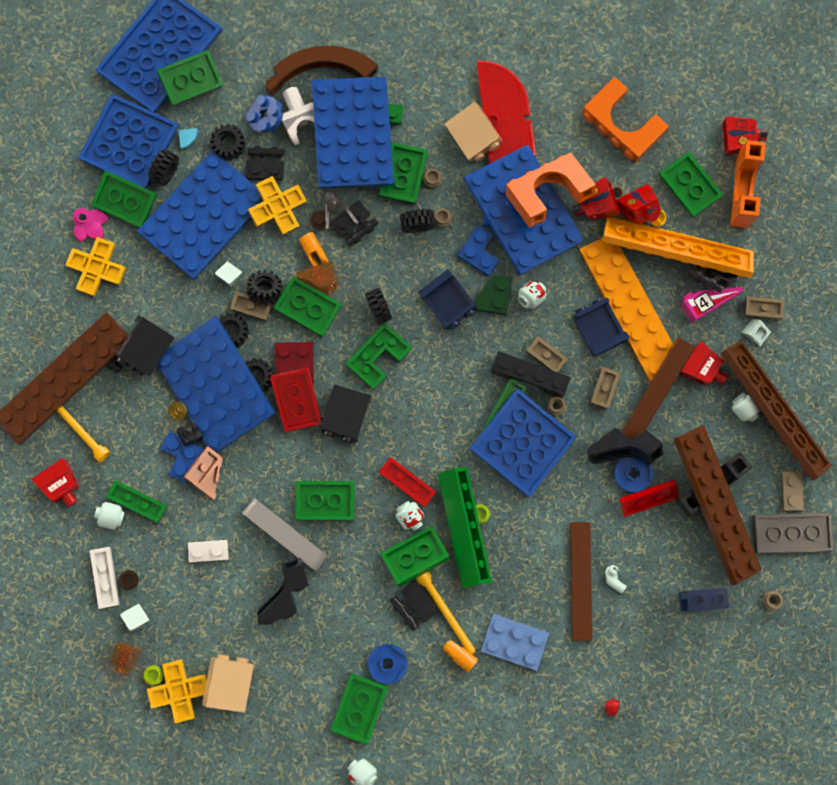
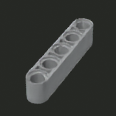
[242,498,328,571]

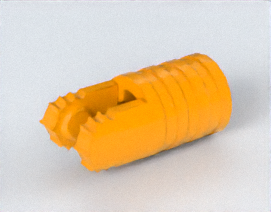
[299,232,329,270]
[443,641,478,673]

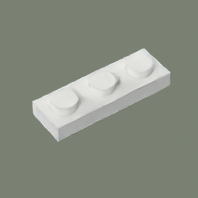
[90,547,120,609]

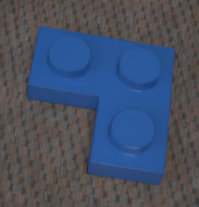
[457,225,499,277]
[160,431,204,483]

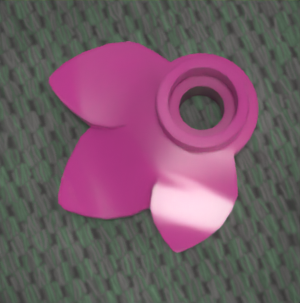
[73,208,109,242]

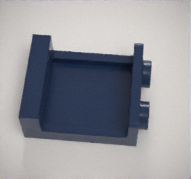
[418,269,477,330]
[573,298,630,358]
[678,588,729,612]

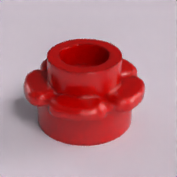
[605,697,620,717]

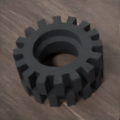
[210,124,245,160]
[148,149,180,186]
[400,208,435,233]
[247,270,282,306]
[365,288,392,325]
[219,312,249,348]
[246,358,273,391]

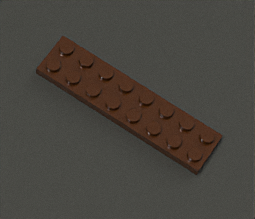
[0,312,129,445]
[721,340,832,481]
[673,425,762,585]

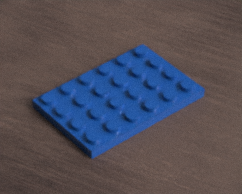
[95,0,223,113]
[312,77,394,189]
[463,145,584,276]
[137,151,264,280]
[157,316,276,453]

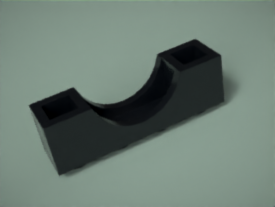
[491,351,571,398]
[676,452,753,517]

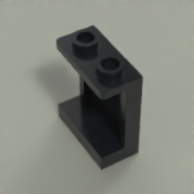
[114,315,175,376]
[320,384,371,443]

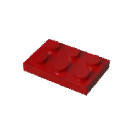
[270,367,322,432]

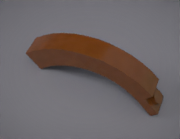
[265,46,378,97]

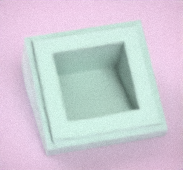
[215,261,243,287]
[742,319,771,346]
[120,604,149,631]

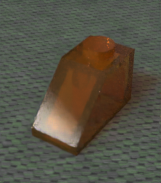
[296,261,340,293]
[111,642,142,674]

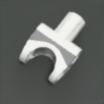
[282,87,315,146]

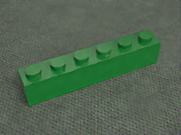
[438,467,492,588]

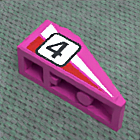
[680,287,743,323]

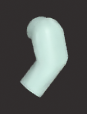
[605,565,627,594]

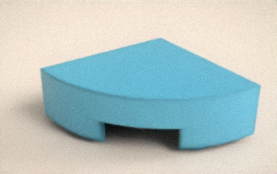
[179,128,198,150]

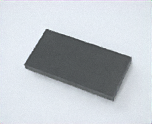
[753,513,835,554]

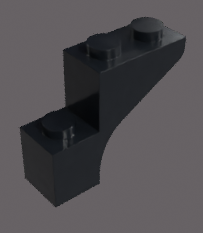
[587,428,663,465]
[257,558,309,625]

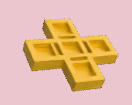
[248,176,307,235]
[65,237,126,297]
[147,659,207,723]

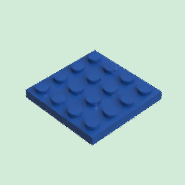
[78,94,179,189]
[469,388,577,497]

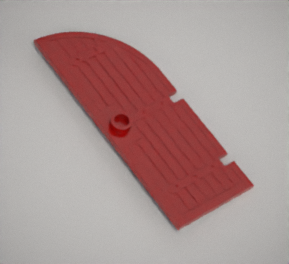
[476,61,536,164]

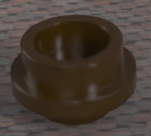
[311,211,326,230]
[119,570,139,590]

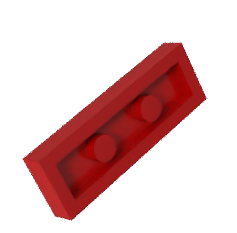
[379,457,436,508]
[619,480,679,517]

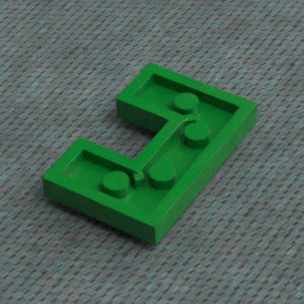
[346,322,413,390]

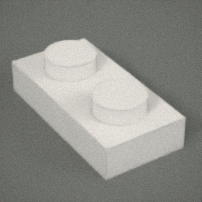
[188,540,229,563]

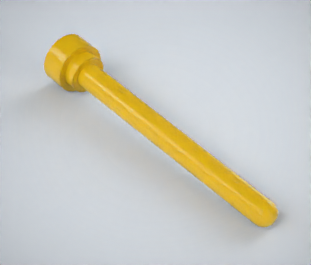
[57,406,111,463]
[415,571,475,654]

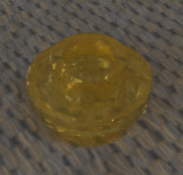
[169,401,187,420]

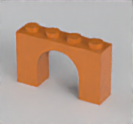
[582,77,669,162]
[730,140,766,229]
[506,153,596,228]

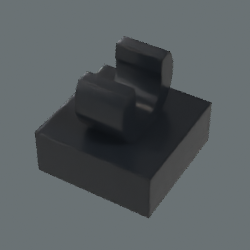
[177,421,203,447]

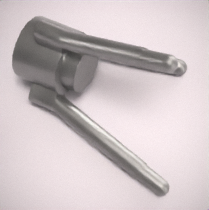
[324,190,359,230]

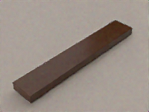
[621,337,695,441]
[570,522,592,641]

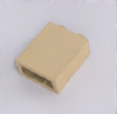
[445,102,503,163]
[202,654,254,713]

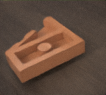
[183,446,223,500]

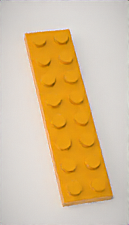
[602,217,754,278]
[579,238,673,382]

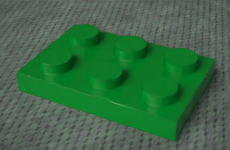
[156,50,223,106]
[379,142,428,205]
[658,152,723,218]
[91,170,158,227]
[274,276,342,337]
[295,481,355,521]
[380,526,450,587]
[330,673,388,745]

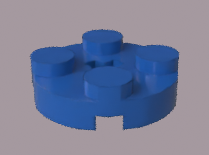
[246,95,283,134]
[614,457,653,493]
[368,644,407,684]

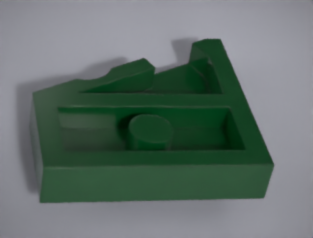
[474,275,512,315]

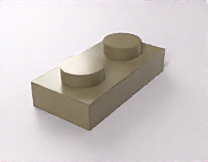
[230,291,272,321]
[744,296,785,320]
[526,336,568,372]
[590,367,621,410]
[781,472,804,511]

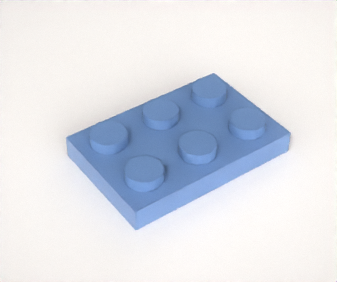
[481,614,549,671]

